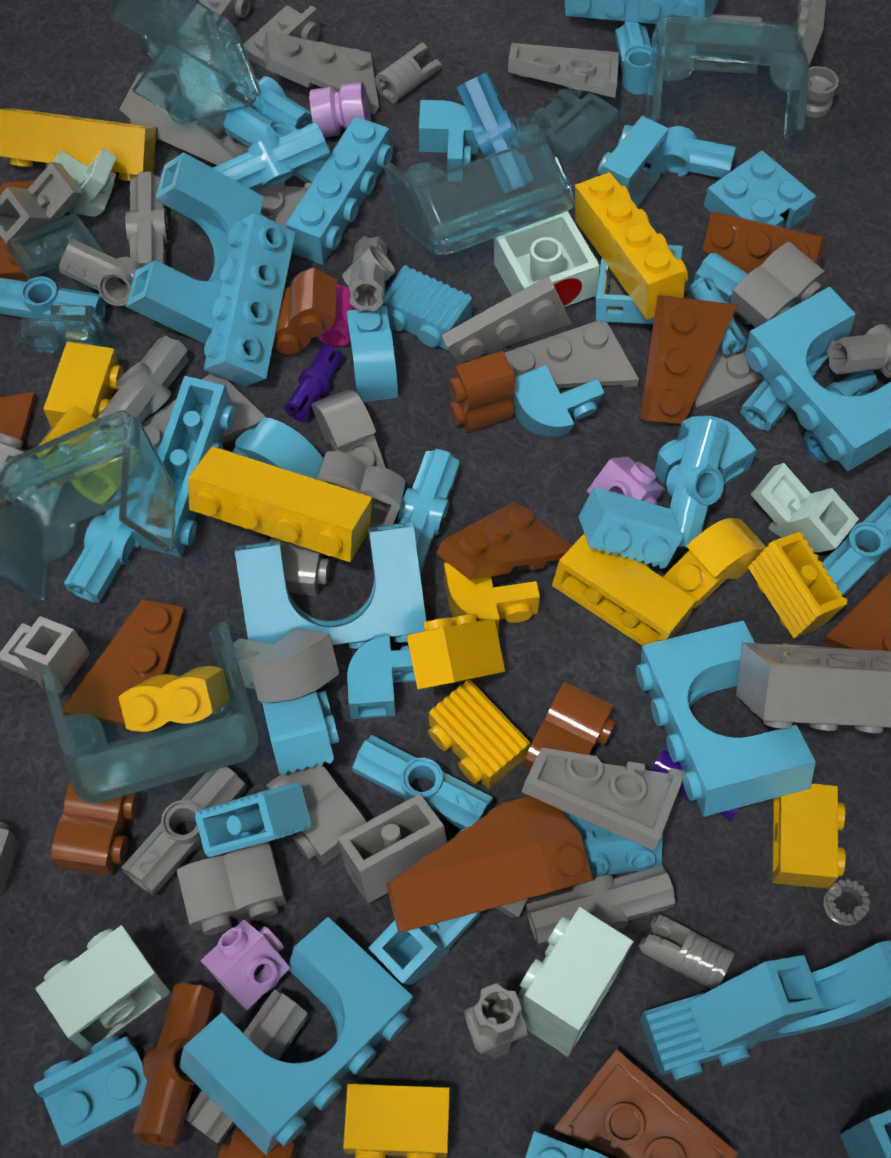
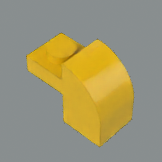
[663,518,766,608]
[444,563,540,634]

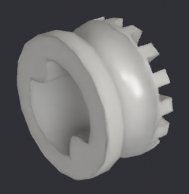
[823,879,870,926]

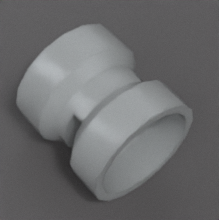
[795,66,839,118]

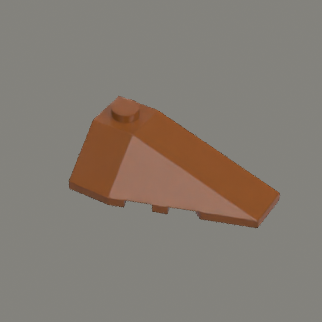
[386,796,593,933]

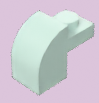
[52,148,117,217]
[751,463,859,553]

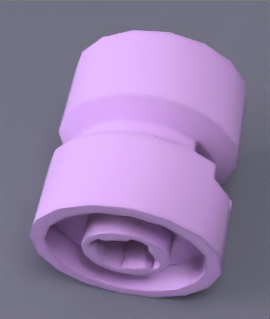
[310,82,371,138]

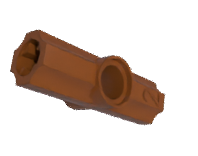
[132,982,217,1147]

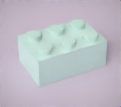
[518,907,633,1057]

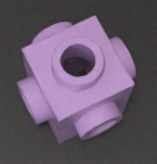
[587,457,664,505]
[201,920,290,1010]

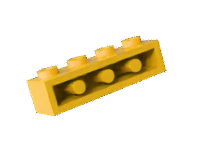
[0,108,157,181]
[575,172,688,320]
[188,446,373,562]

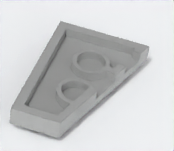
[508,43,619,98]

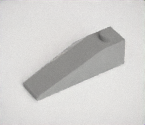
[119,65,249,165]

